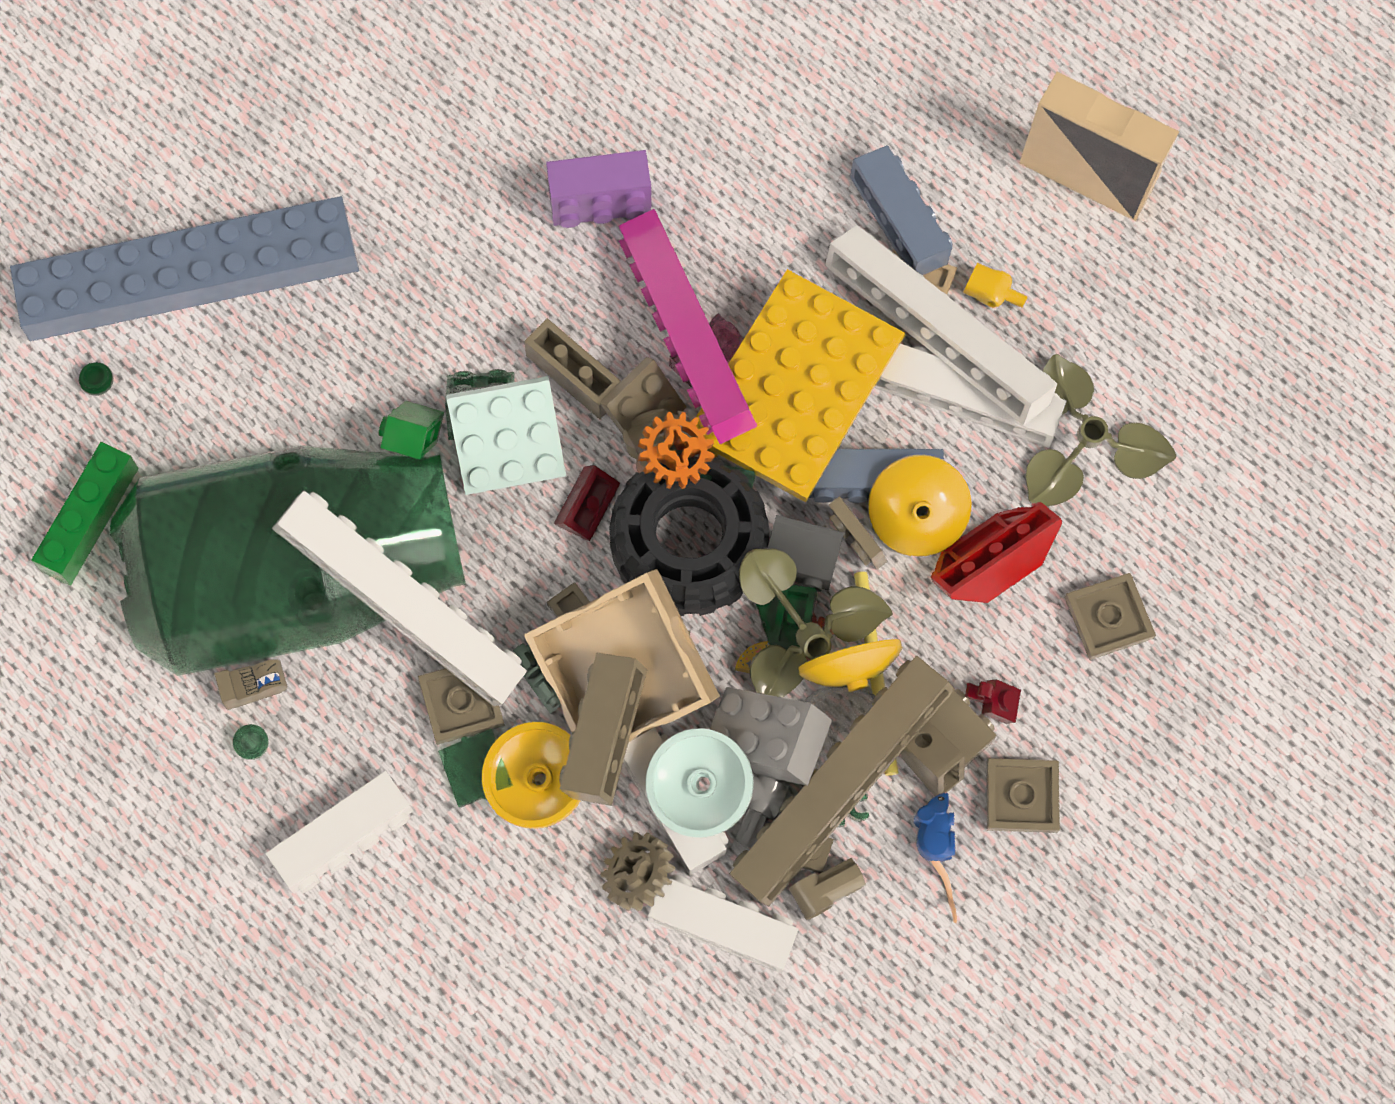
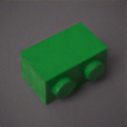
[378,401,444,460]

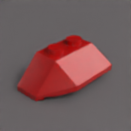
[931,502,1062,603]

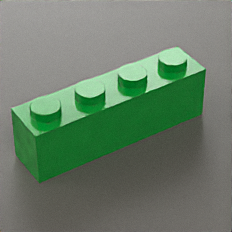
[31,442,139,586]

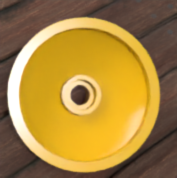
[868,455,972,556]
[798,639,903,692]
[482,722,581,829]

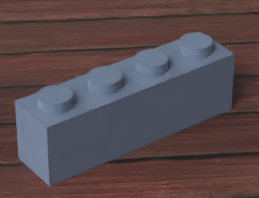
[850,145,953,275]
[809,449,944,503]

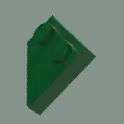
[755,585,817,651]

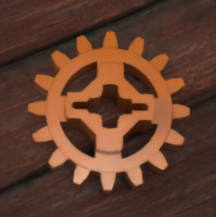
[638,412,715,489]

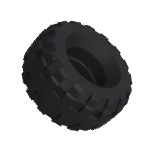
[609,455,769,617]

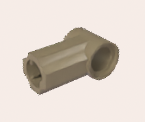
[789,857,866,920]

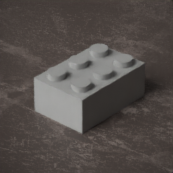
[710,687,832,786]

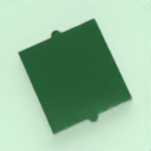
[438,729,513,808]

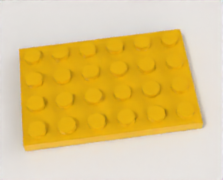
[696,269,905,503]

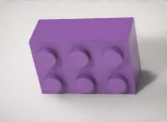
[546,150,651,228]

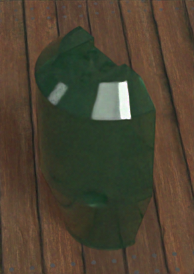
[110,446,466,676]

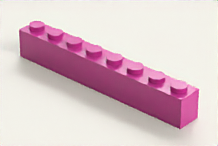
[619,208,758,444]

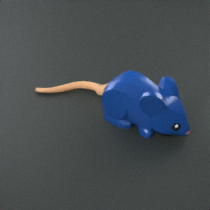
[914,792,957,923]

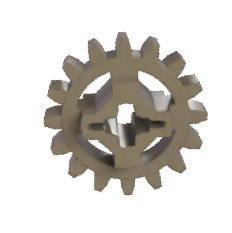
[600,832,675,911]

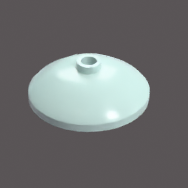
[646,729,753,838]

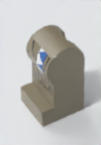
[214,659,288,710]

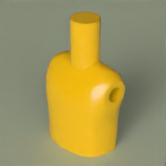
[963,263,1028,308]

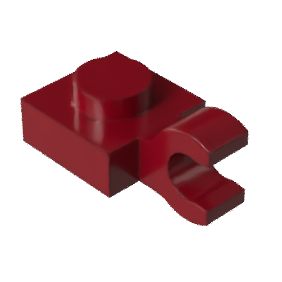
[965,679,1021,724]

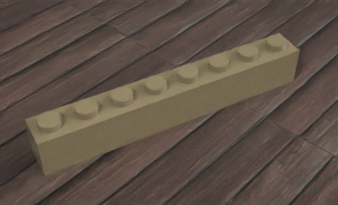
[729,655,955,907]

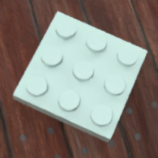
[446,376,566,495]

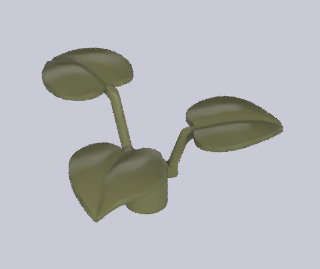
[1026,354,1177,506]
[739,549,893,698]

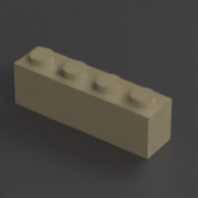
[559,653,647,806]

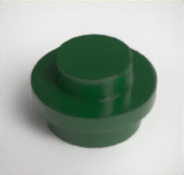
[79,362,114,396]

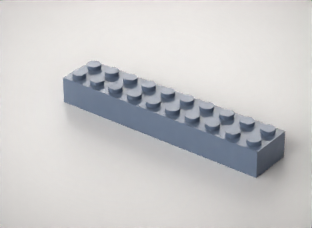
[10,196,359,342]

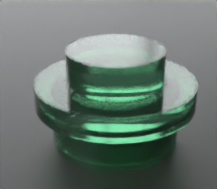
[233,724,269,760]

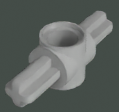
[735,775,787,848]

